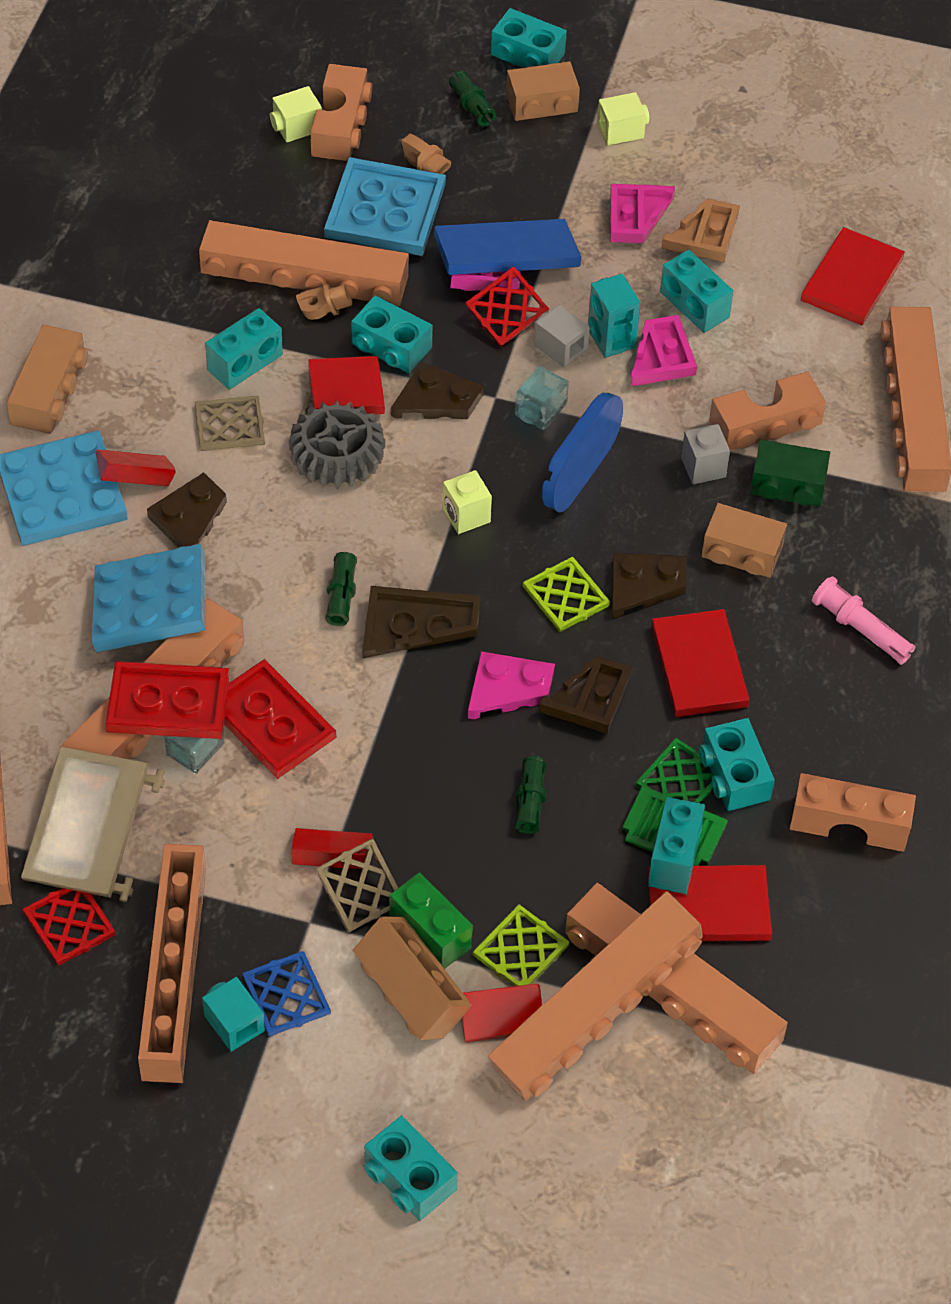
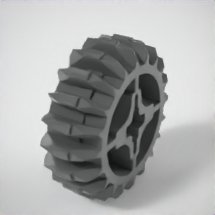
[289,399,385,489]

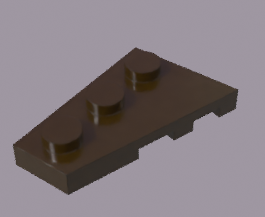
[362,586,481,658]

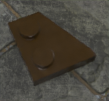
[391,361,484,419]
[147,472,227,548]
[612,552,686,618]
[539,656,632,734]

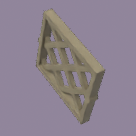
[195,395,265,451]
[315,838,398,932]

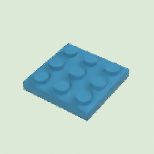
[324,157,446,256]
[0,430,128,546]
[92,544,205,653]

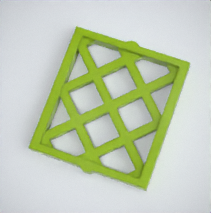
[523,557,610,632]
[473,905,569,986]

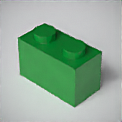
[389,872,473,969]

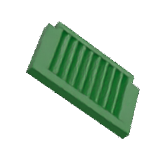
[622,785,728,866]

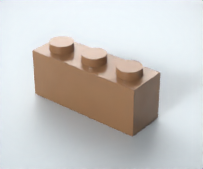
[7,324,88,434]
[352,917,472,1040]

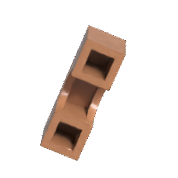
[311,64,373,161]
[709,371,826,451]
[790,773,916,852]

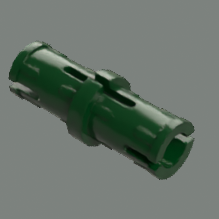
[449,71,497,126]
[325,552,357,626]
[515,756,547,834]

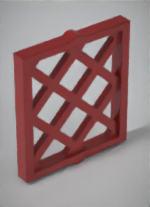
[465,266,549,347]
[23,888,116,966]

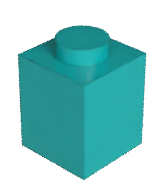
[202,977,265,1052]

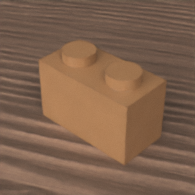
[506,61,580,121]
[702,503,787,578]

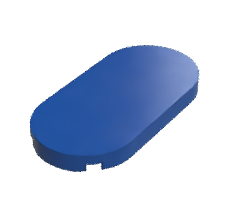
[542,392,623,512]

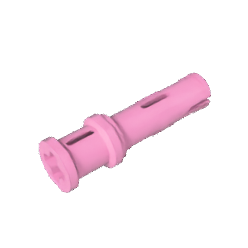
[812,576,916,665]

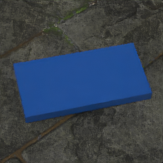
[434,219,581,275]

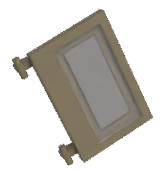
[21,746,165,902]

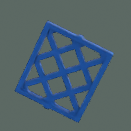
[242,951,331,1037]

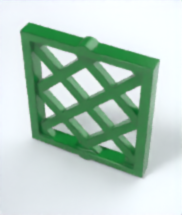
[635,738,714,804]

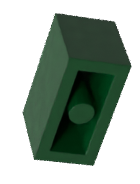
[750,439,830,507]

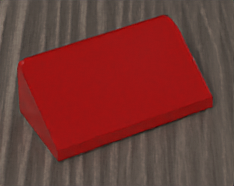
[95,449,176,487]
[291,828,373,870]
[461,984,542,1043]

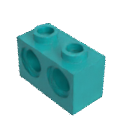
[491,8,567,68]
[660,249,734,333]
[588,273,641,358]
[352,295,433,373]
[205,308,283,390]
[699,718,775,811]
[648,797,705,894]
[363,1115,458,1221]

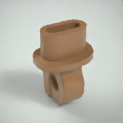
[401,133,451,174]
[296,284,352,320]

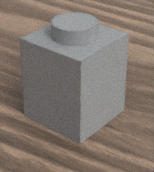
[534,304,590,367]
[681,424,730,485]

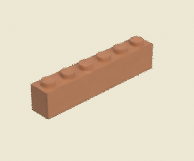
[199,220,409,306]
[880,306,951,492]
[59,598,244,792]
[138,844,206,1083]
[565,882,788,1074]
[488,891,703,1101]

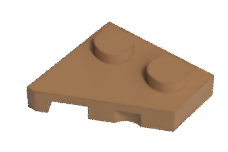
[661,198,740,262]

